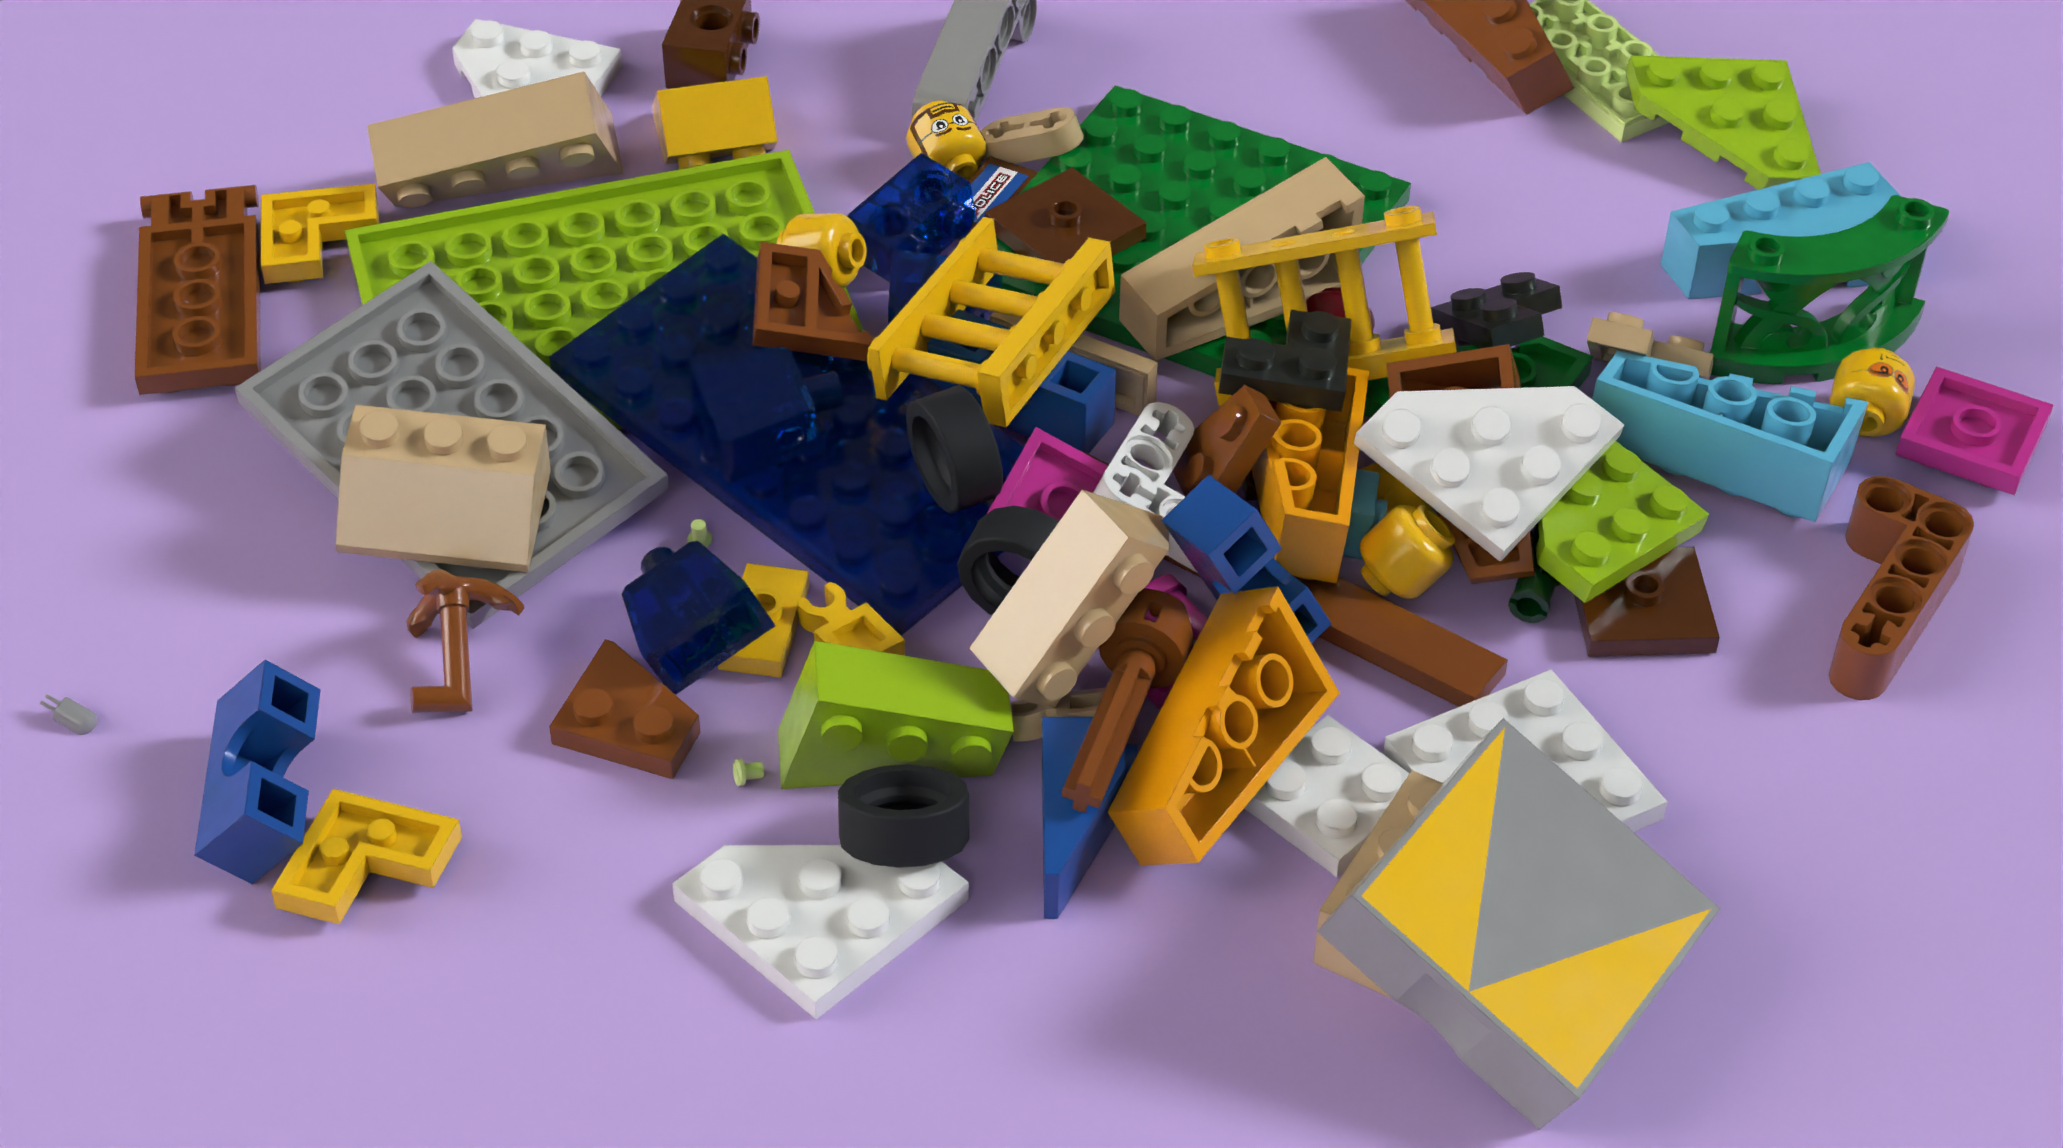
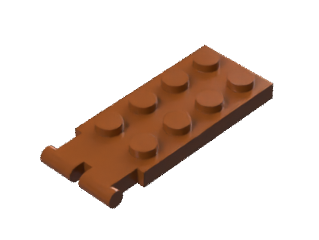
[135,184,261,395]

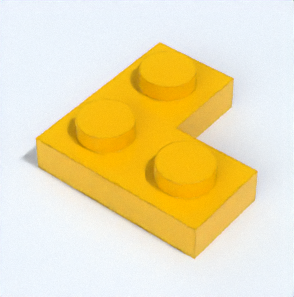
[261,183,379,284]
[271,789,462,925]

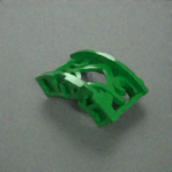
[1709,195,1949,384]

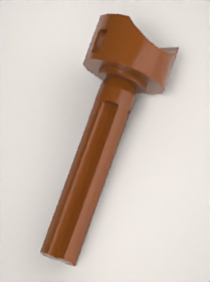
[1061,588,1193,813]

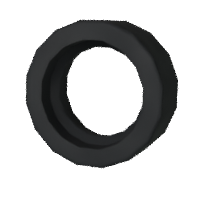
[906,385,1003,514]
[957,506,1059,615]
[838,764,969,868]

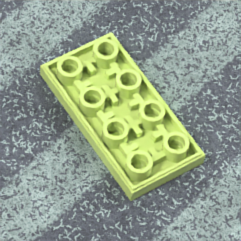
[1529,0,1670,143]

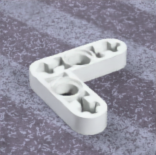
[1093,402,1197,572]

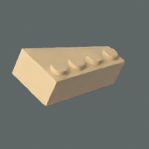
[367,71,623,208]
[1119,157,1365,361]

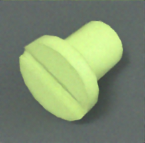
[687,519,712,550]
[733,759,764,786]

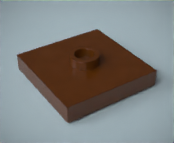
[985,167,1146,263]
[1574,547,1720,657]

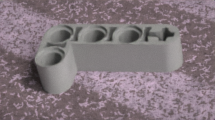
[912,0,1037,122]

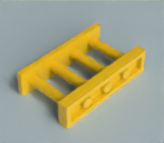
[1192,206,1457,406]
[867,217,1115,427]

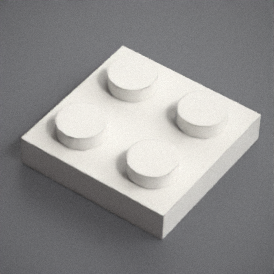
[1244,715,1409,878]

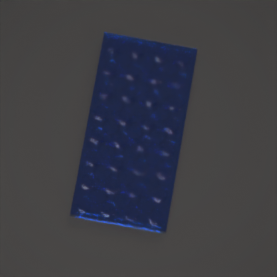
[549,234,1024,636]

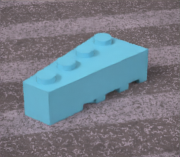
[1660,162,1901,299]
[1592,350,1869,522]

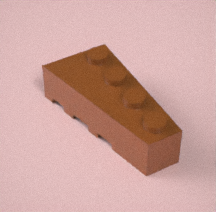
[1405,0,1574,115]

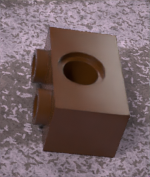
[662,0,760,89]

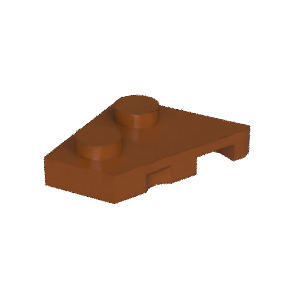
[752,242,873,361]
[1172,385,1281,497]
[549,639,701,779]

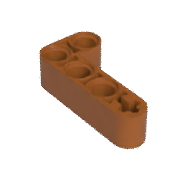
[1828,476,1974,700]

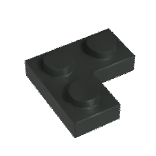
[1431,272,1562,348]
[1218,310,1351,412]

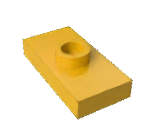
[717,563,810,678]

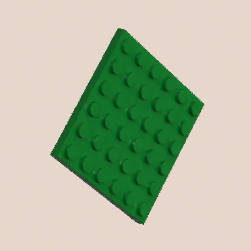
[986,85,1411,377]

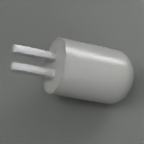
[40,694,97,735]

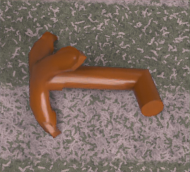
[406,569,525,713]

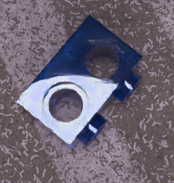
[847,153,977,289]

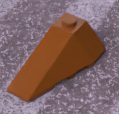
[1387,344,1535,584]

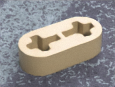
[981,107,1083,164]

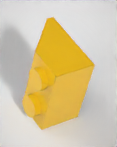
[652,76,778,169]

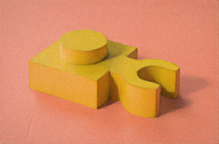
[797,582,905,656]

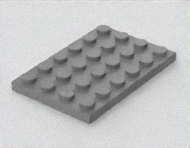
[235,261,669,629]

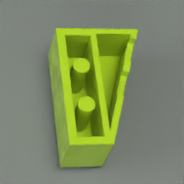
[778,641,1014,789]

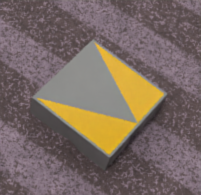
[1317,718,1720,1130]

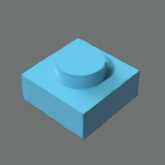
[1343,469,1388,560]

